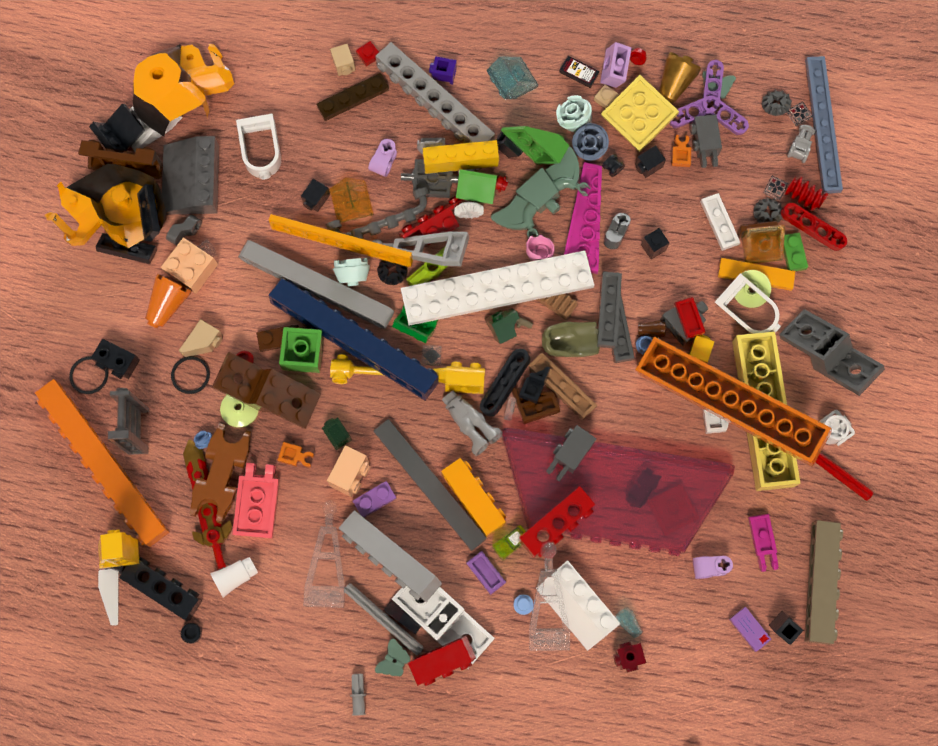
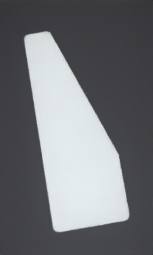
[98,569,118,625]

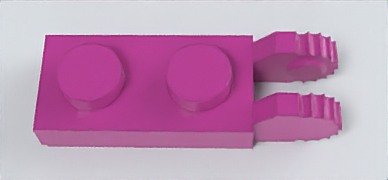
[748,514,779,572]

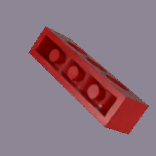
[518,486,596,558]

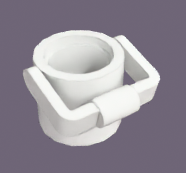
[819,410,855,446]

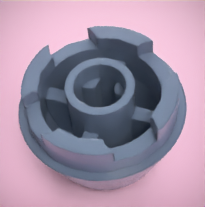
[572,123,609,161]

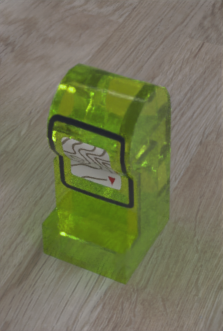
[492,525,526,561]

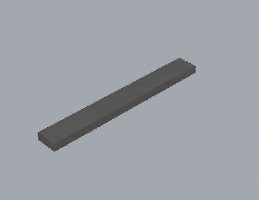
[373,419,487,551]

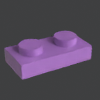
[353,481,396,518]

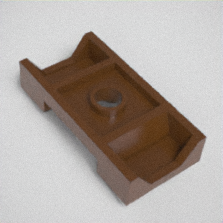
[78,140,163,179]

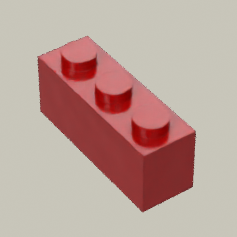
[408,636,476,686]

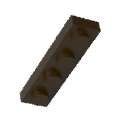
[316,73,389,121]

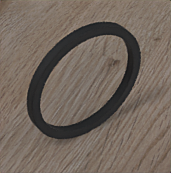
[171,356,210,394]
[69,357,108,394]

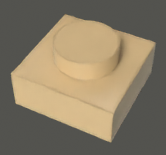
[594,85,619,109]

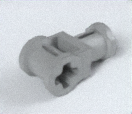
[787,125,815,163]

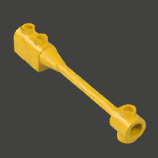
[330,354,485,394]

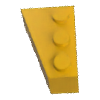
[98,530,139,569]

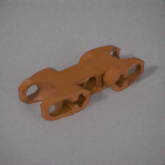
[190,423,251,524]

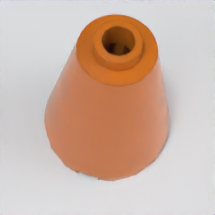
[145,274,192,329]

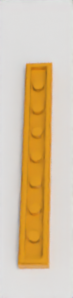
[268,214,413,267]

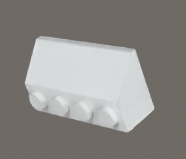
[536,560,620,651]

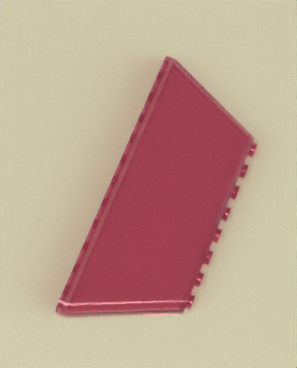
[502,428,735,556]

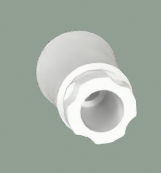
[210,557,258,598]

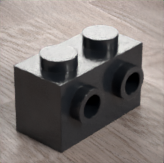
[91,338,140,380]

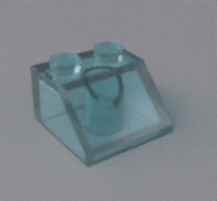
[486,56,539,99]

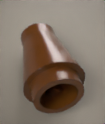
[638,320,666,339]

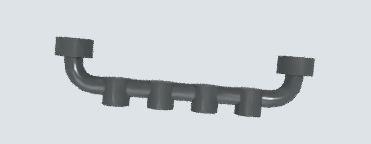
[326,187,429,239]

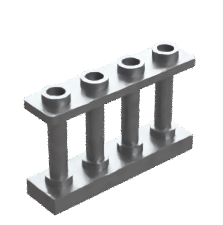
[108,388,149,455]

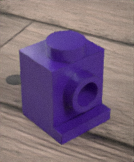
[429,56,457,85]

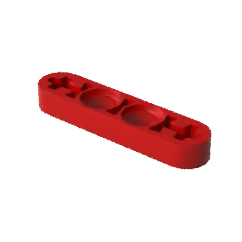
[781,203,848,251]

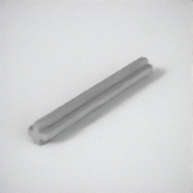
[344,583,424,655]

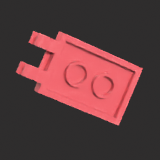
[232,463,279,539]

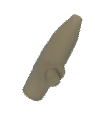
[516,317,533,329]

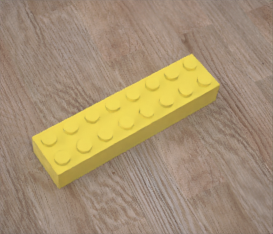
[732,332,800,491]

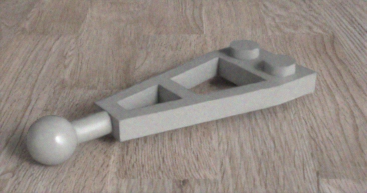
[372,232,470,266]

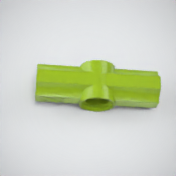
[406,246,448,286]

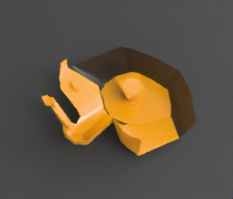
[133,44,234,137]
[43,164,166,248]

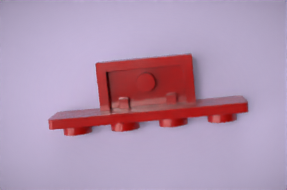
[398,196,466,245]

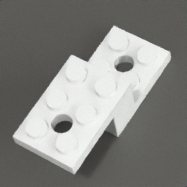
[392,586,495,669]

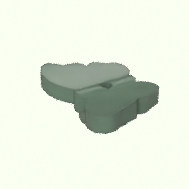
[702,71,736,99]
[375,638,411,677]

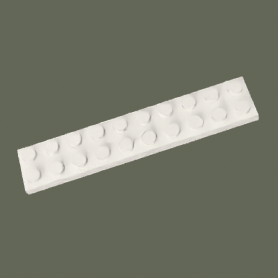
[401,251,594,326]

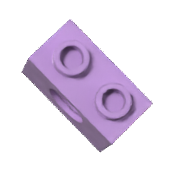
[600,42,631,88]

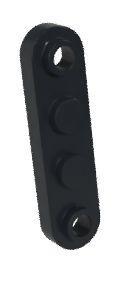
[480,349,530,417]

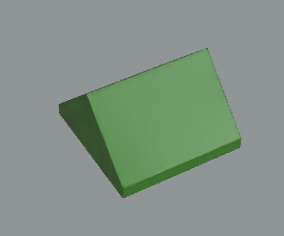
[456,169,497,204]

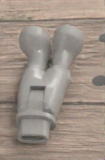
[442,391,503,456]

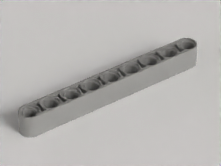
[238,240,394,329]

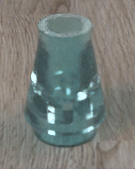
[615,607,643,638]

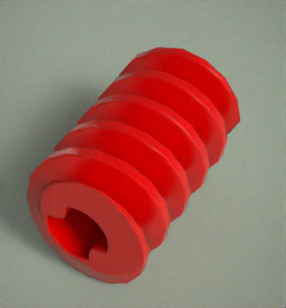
[785,176,829,211]

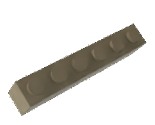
[804,520,843,645]

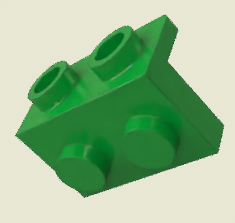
[392,305,438,343]

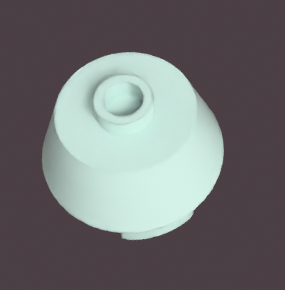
[556,95,592,133]
[333,258,370,286]

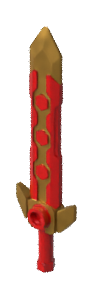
[183,440,232,570]

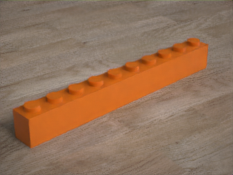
[35,379,170,547]

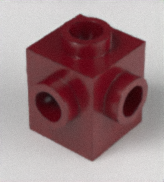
[613,642,646,673]

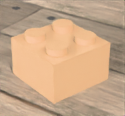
[161,238,218,294]
[327,445,370,497]

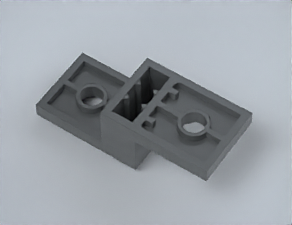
[779,309,885,396]

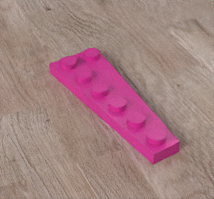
[564,162,602,274]

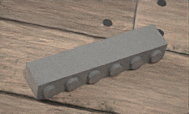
[339,510,442,602]

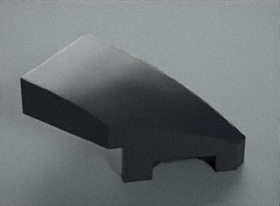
[519,367,550,404]

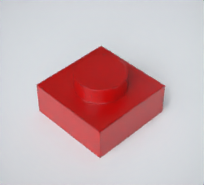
[356,41,379,67]

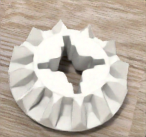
[454,202,484,219]

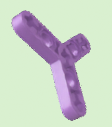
[669,60,749,135]

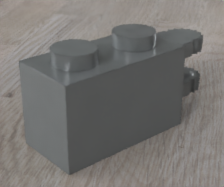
[690,114,722,168]
[546,425,597,482]

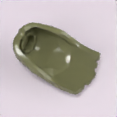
[541,322,600,357]

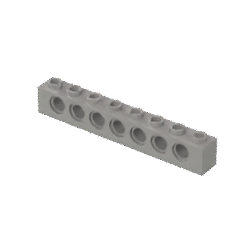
[376,42,495,143]

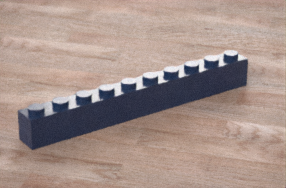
[268,279,439,401]

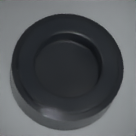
[180,623,202,644]

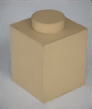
[330,44,355,76]

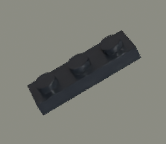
[137,184,160,242]
[95,233,157,264]

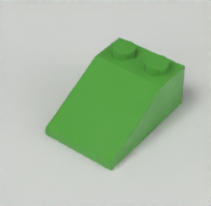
[501,126,570,164]

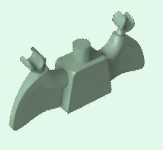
[491,146,591,239]

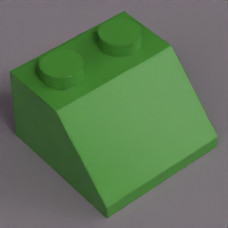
[279,327,322,373]

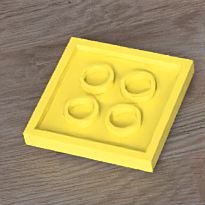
[601,75,679,152]

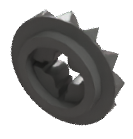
[762,89,792,116]
[753,197,782,223]

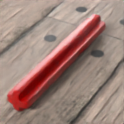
[815,452,874,501]

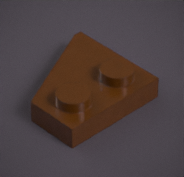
[512,388,560,424]

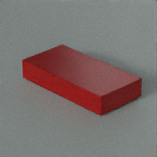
[674,297,706,339]

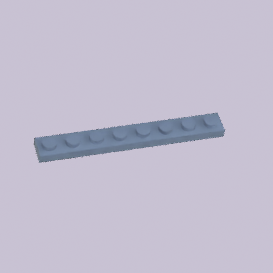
[805,56,843,194]

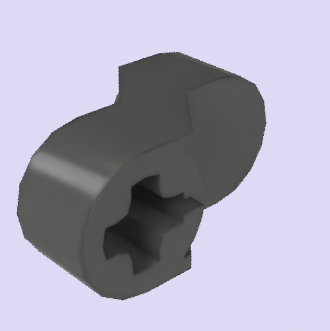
[604,213,631,249]
[166,214,202,246]

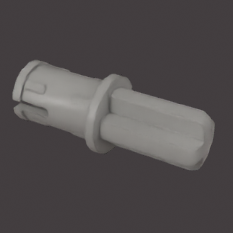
[350,674,366,716]

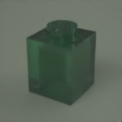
[322,418,352,450]

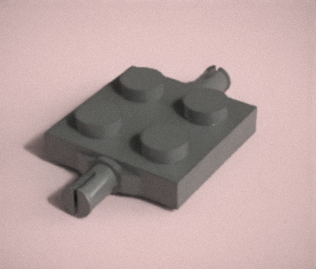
[401,159,459,198]

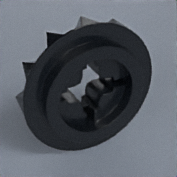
[377,260,407,285]

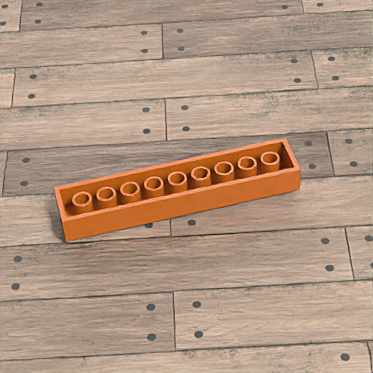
[635,337,832,467]

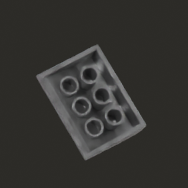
[162,136,219,215]

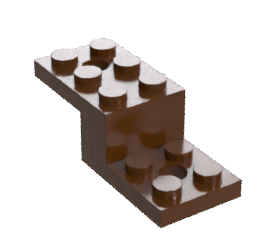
[211,352,321,429]

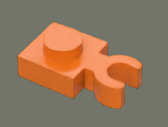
[671,135,691,167]
[277,442,314,468]

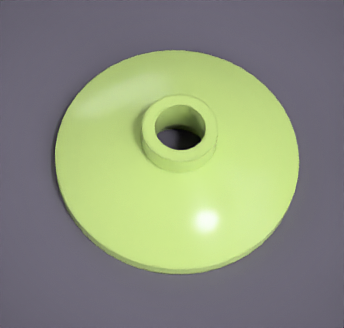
[735,270,771,308]
[220,395,259,428]

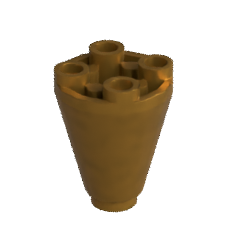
[659,52,701,104]

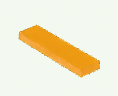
[718,258,796,291]

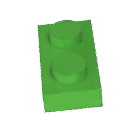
[780,233,808,271]

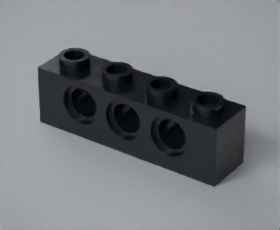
[119,557,202,621]

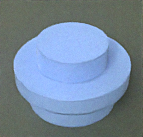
[513,595,534,615]

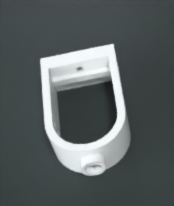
[236,114,281,180]
[715,273,781,334]

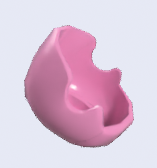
[526,235,555,261]

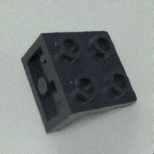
[89,104,145,153]

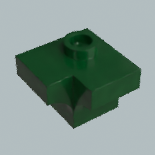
[484,308,520,344]

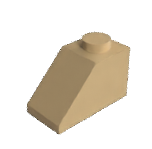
[179,319,223,357]

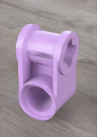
[368,139,397,177]
[692,556,733,579]

